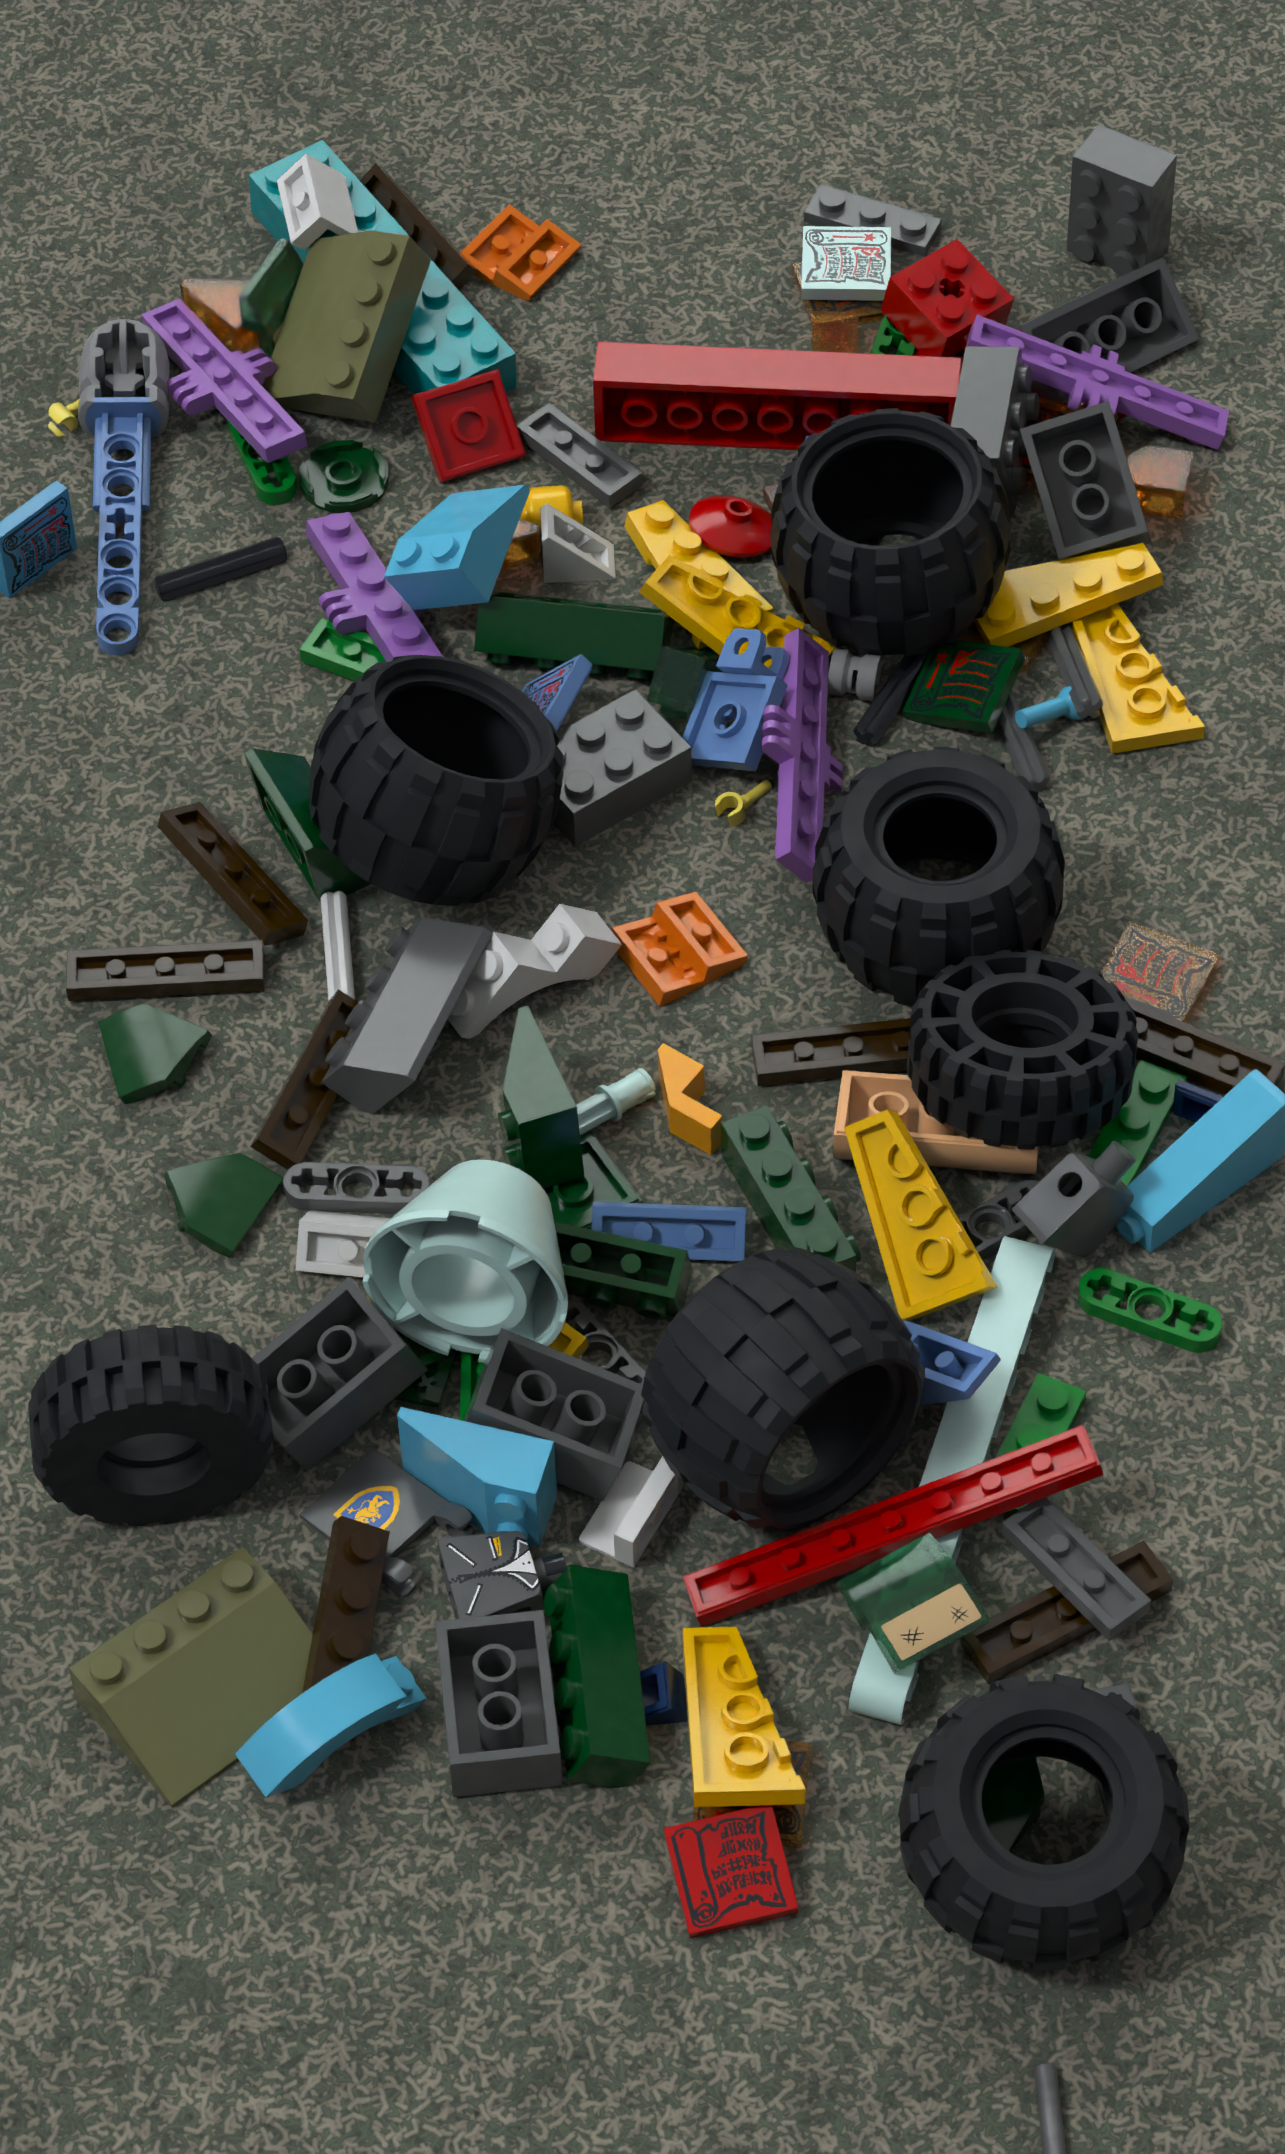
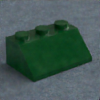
[244,748,370,903]

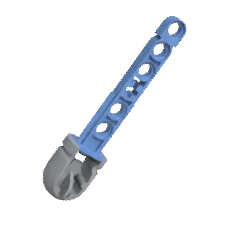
[78,319,170,656]

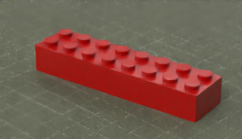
[593,342,961,450]

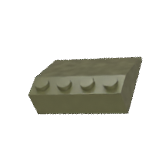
[262,230,431,423]
[69,1547,313,1808]

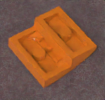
[461,204,582,301]
[611,892,748,1006]

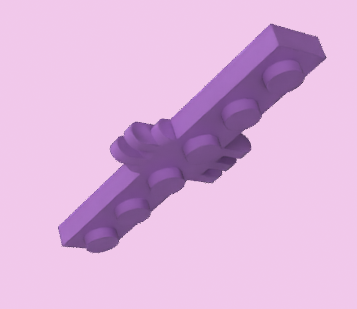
[141,298,307,463]
[966,315,1229,450]
[306,512,443,662]
[762,628,843,883]

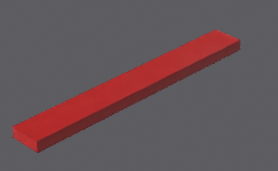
[682,1425,1104,1627]

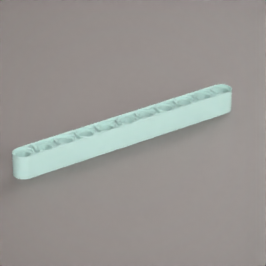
[848,1236,1055,1725]

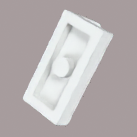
[277,154,358,250]
[295,1210,390,1278]
[579,1456,683,1568]

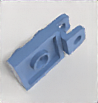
[682,628,789,771]

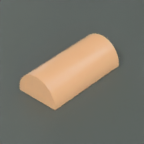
[833,1070,1039,1175]

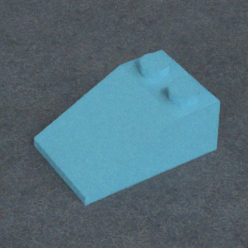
[384,484,530,610]
[397,1407,557,1548]

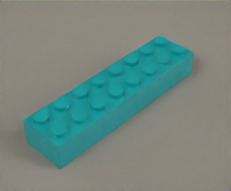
[248,140,516,395]

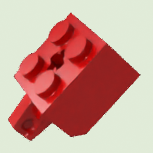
[880,239,1014,357]

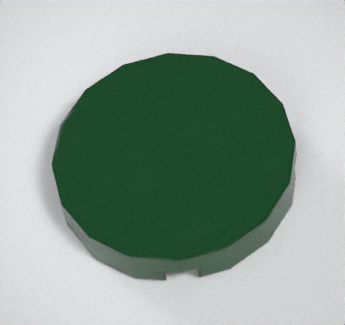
[299,440,389,513]

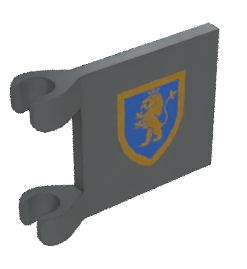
[299,1448,475,1598]

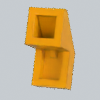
[658,1043,722,1155]

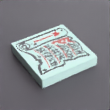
[801,226,891,301]

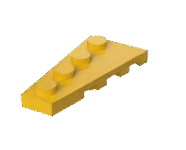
[624,500,774,649]
[973,543,1164,647]
[639,555,836,681]
[1068,603,1205,754]
[844,1109,998,1321]
[682,1627,806,1807]

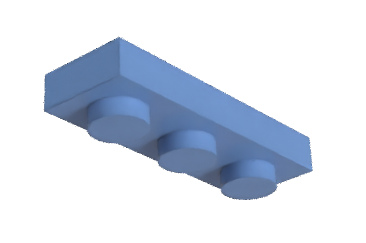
[592,1201,747,1261]

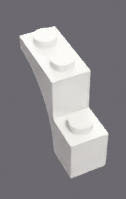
[448,904,622,1039]

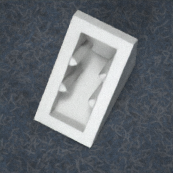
[540,503,616,583]

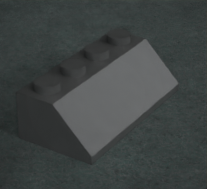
[1013,257,1199,409]
[321,917,492,1114]

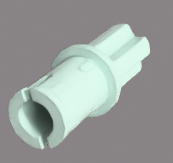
[576,1068,656,1135]

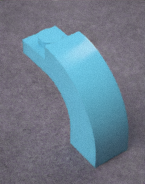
[235,1653,427,1798]

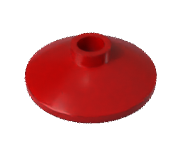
[688,495,772,558]

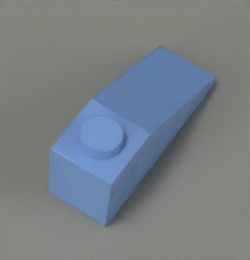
[902,1319,1001,1406]

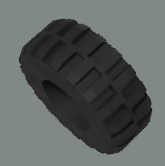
[907,950,1138,1150]
[28,1325,273,1526]

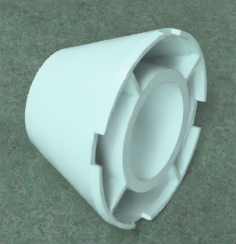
[362,1160,568,1363]

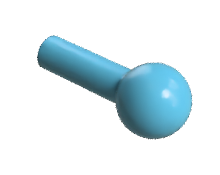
[1015,686,1088,729]

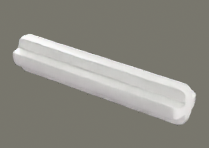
[320,890,355,1001]

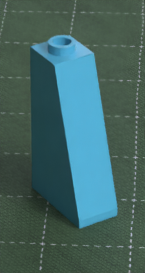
[1116,1069,1285,1253]

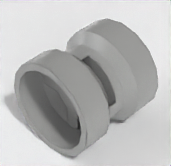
[828,648,882,702]

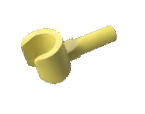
[48,399,80,438]
[715,780,772,826]

